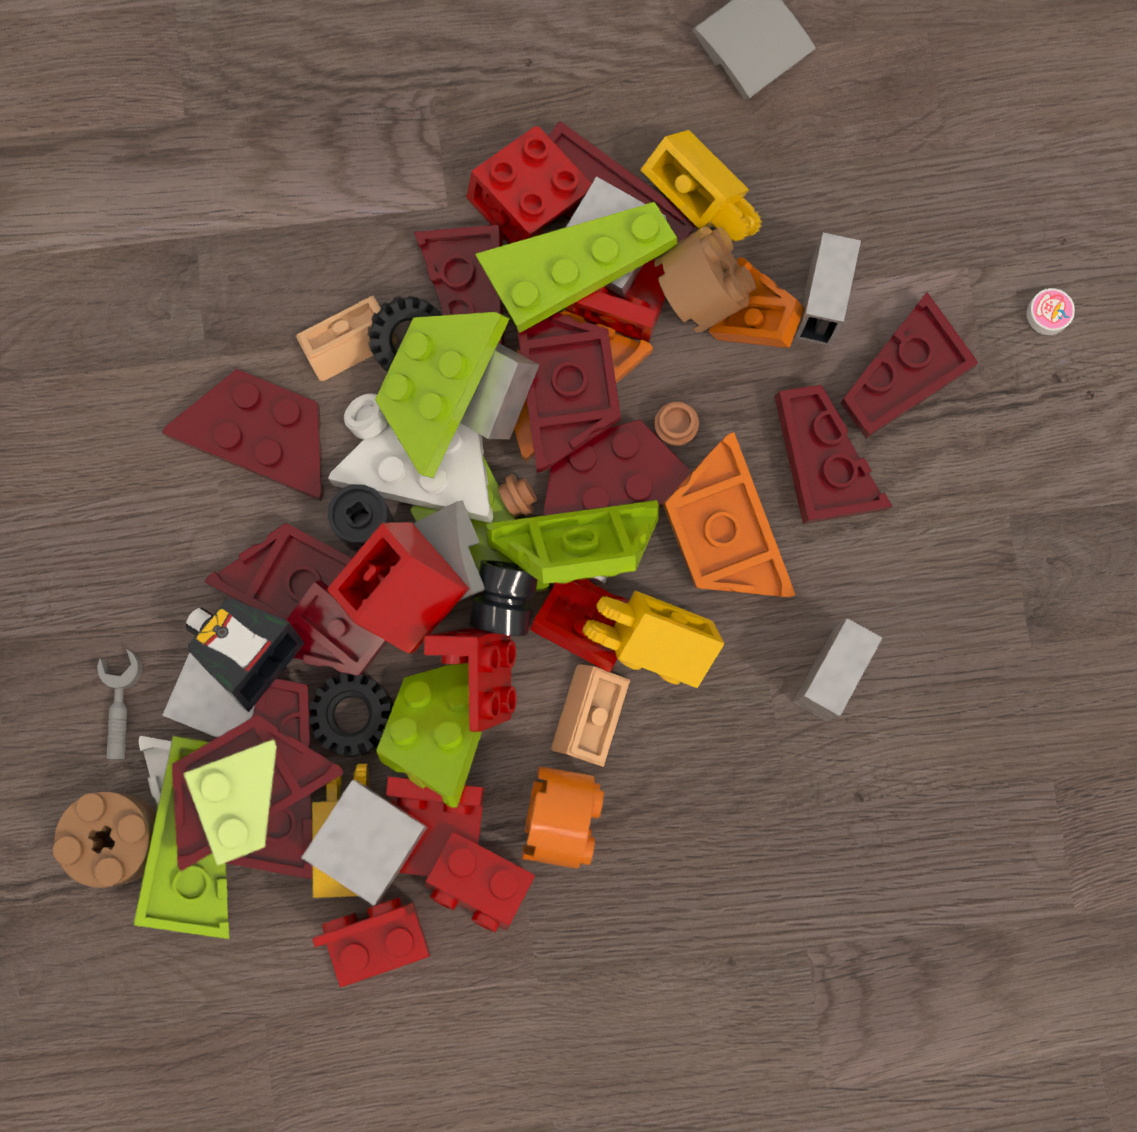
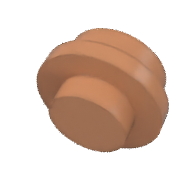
[654,402,699,446]
[498,474,537,518]

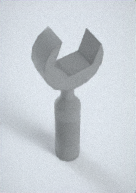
[97,649,143,760]

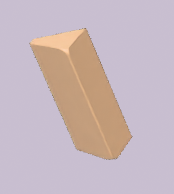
[296,296,397,381]
[551,664,630,767]

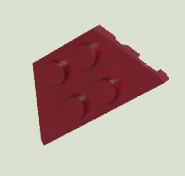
[517,312,621,473]
[162,369,324,501]
[543,419,691,516]
[205,523,352,620]
[172,715,344,872]

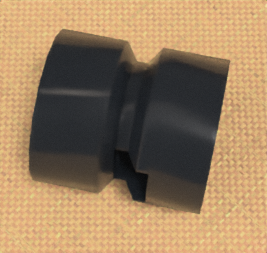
[328,484,394,552]
[470,560,538,636]

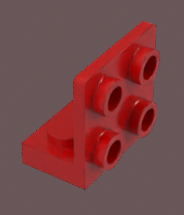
[466,126,592,244]
[566,258,666,342]
[424,628,517,732]
[386,777,485,876]
[312,897,431,988]

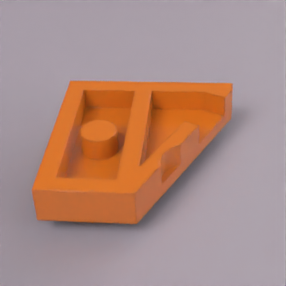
[709,257,805,348]

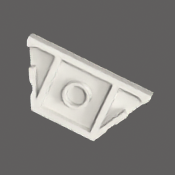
[328,423,493,523]

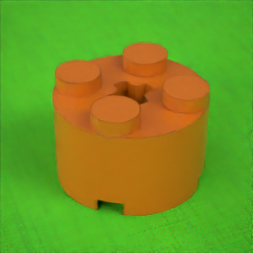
[521,766,604,869]

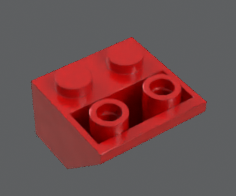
[326,522,470,654]

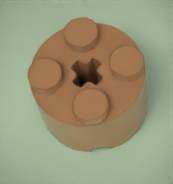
[655,227,756,333]
[53,792,156,888]

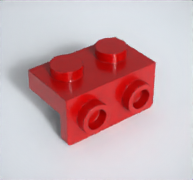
[530,578,629,673]
[426,832,536,933]

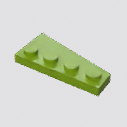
[475,202,678,333]
[134,735,229,939]

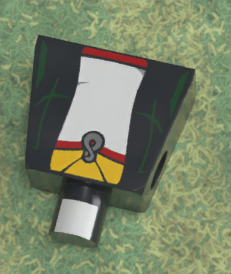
[186,599,305,713]

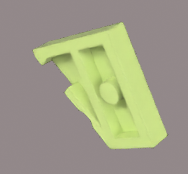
[184,740,276,866]

